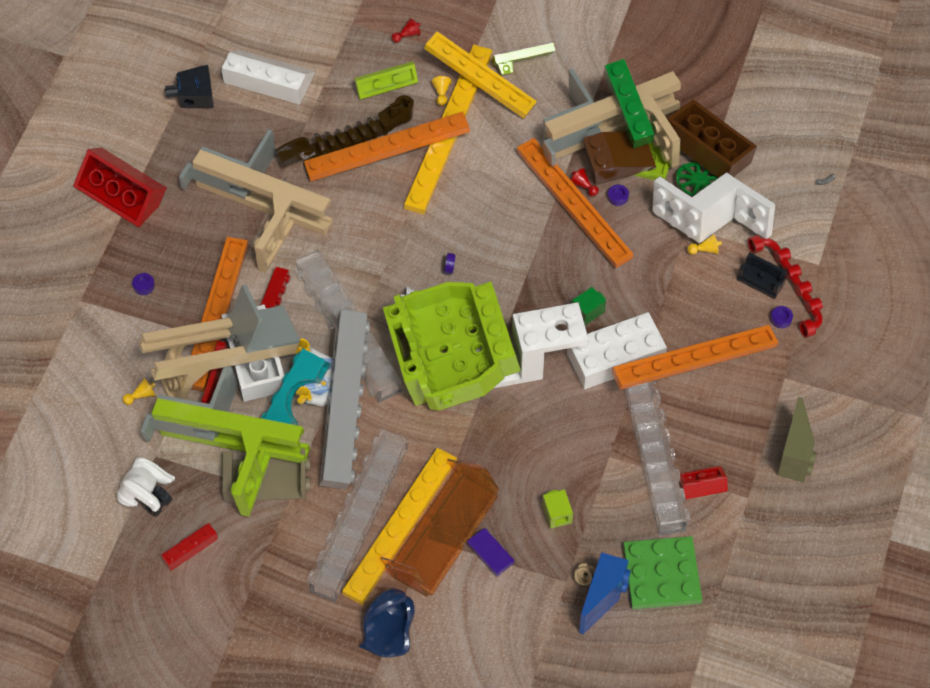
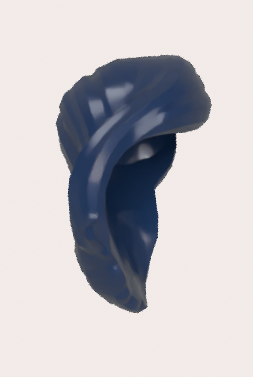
[360,588,415,658]

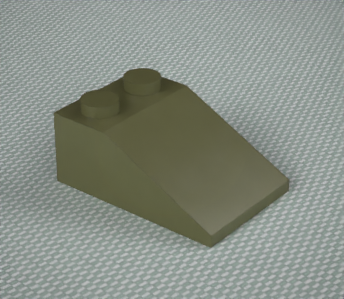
[777,397,817,483]

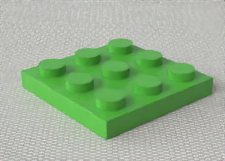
[623,536,702,609]

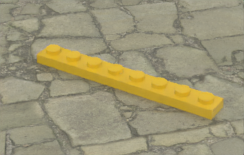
[342,448,457,606]

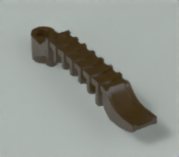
[275,95,414,167]

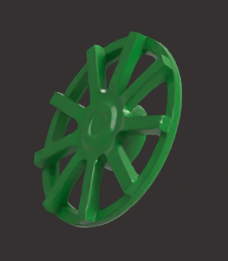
[676,161,718,197]

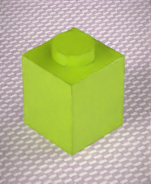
[542,489,573,529]

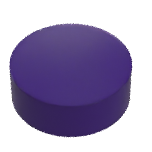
[608,184,629,206]
[444,252,456,275]
[132,273,155,295]
[770,306,793,329]

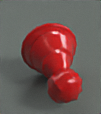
[391,18,421,43]
[571,168,599,197]

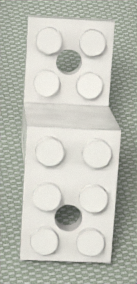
[652,173,775,243]
[476,302,589,388]

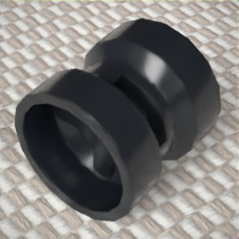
[140,485,173,517]

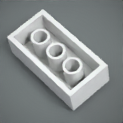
[222,305,284,402]
[567,312,667,390]

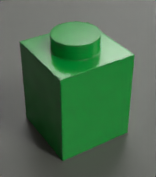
[572,287,606,326]

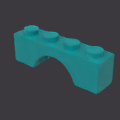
[261,348,331,425]

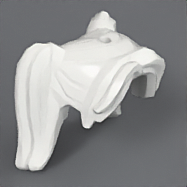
[117,457,175,512]

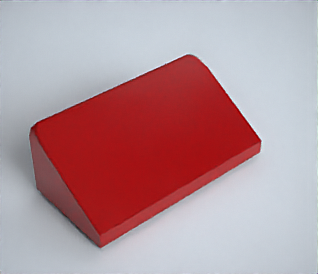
[677,466,728,500]

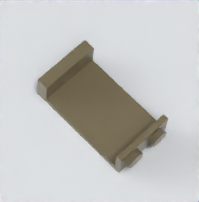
[222,449,311,502]

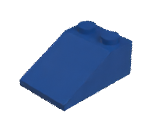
[579,552,631,634]

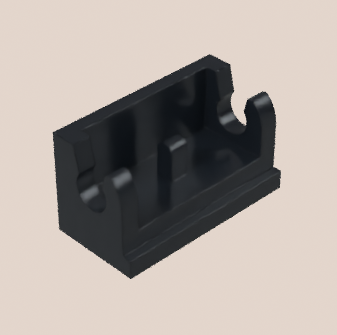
[737,252,788,299]

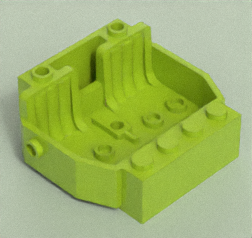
[383,281,521,411]

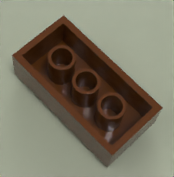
[667,99,757,178]

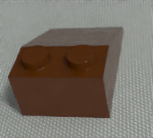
[583,132,656,185]

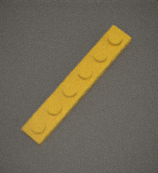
[424,31,537,119]

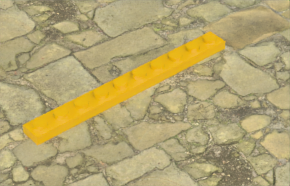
[404,44,493,215]

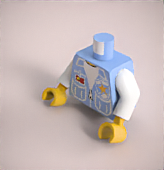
[295,338,332,407]

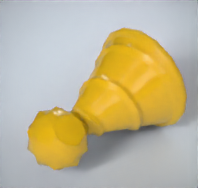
[431,76,452,106]
[687,234,722,255]
[122,378,156,405]

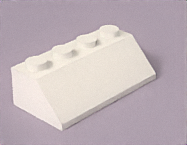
[222,50,315,105]

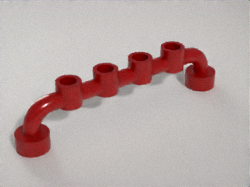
[747,235,823,338]

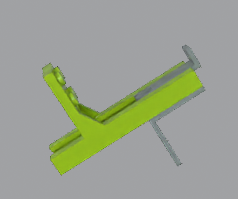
[141,366,310,517]

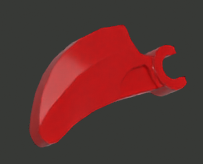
[202,341,227,404]

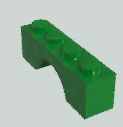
[604,59,654,149]

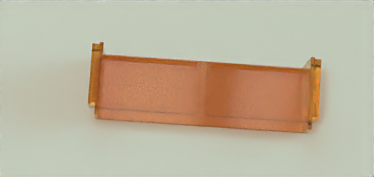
[380,459,499,597]

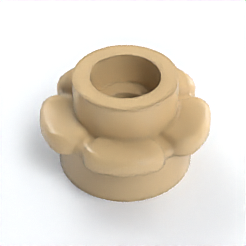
[575,563,596,586]

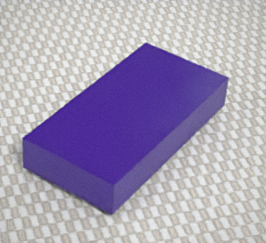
[467,528,514,577]

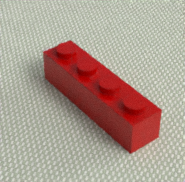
[261,267,291,308]
[161,523,218,571]

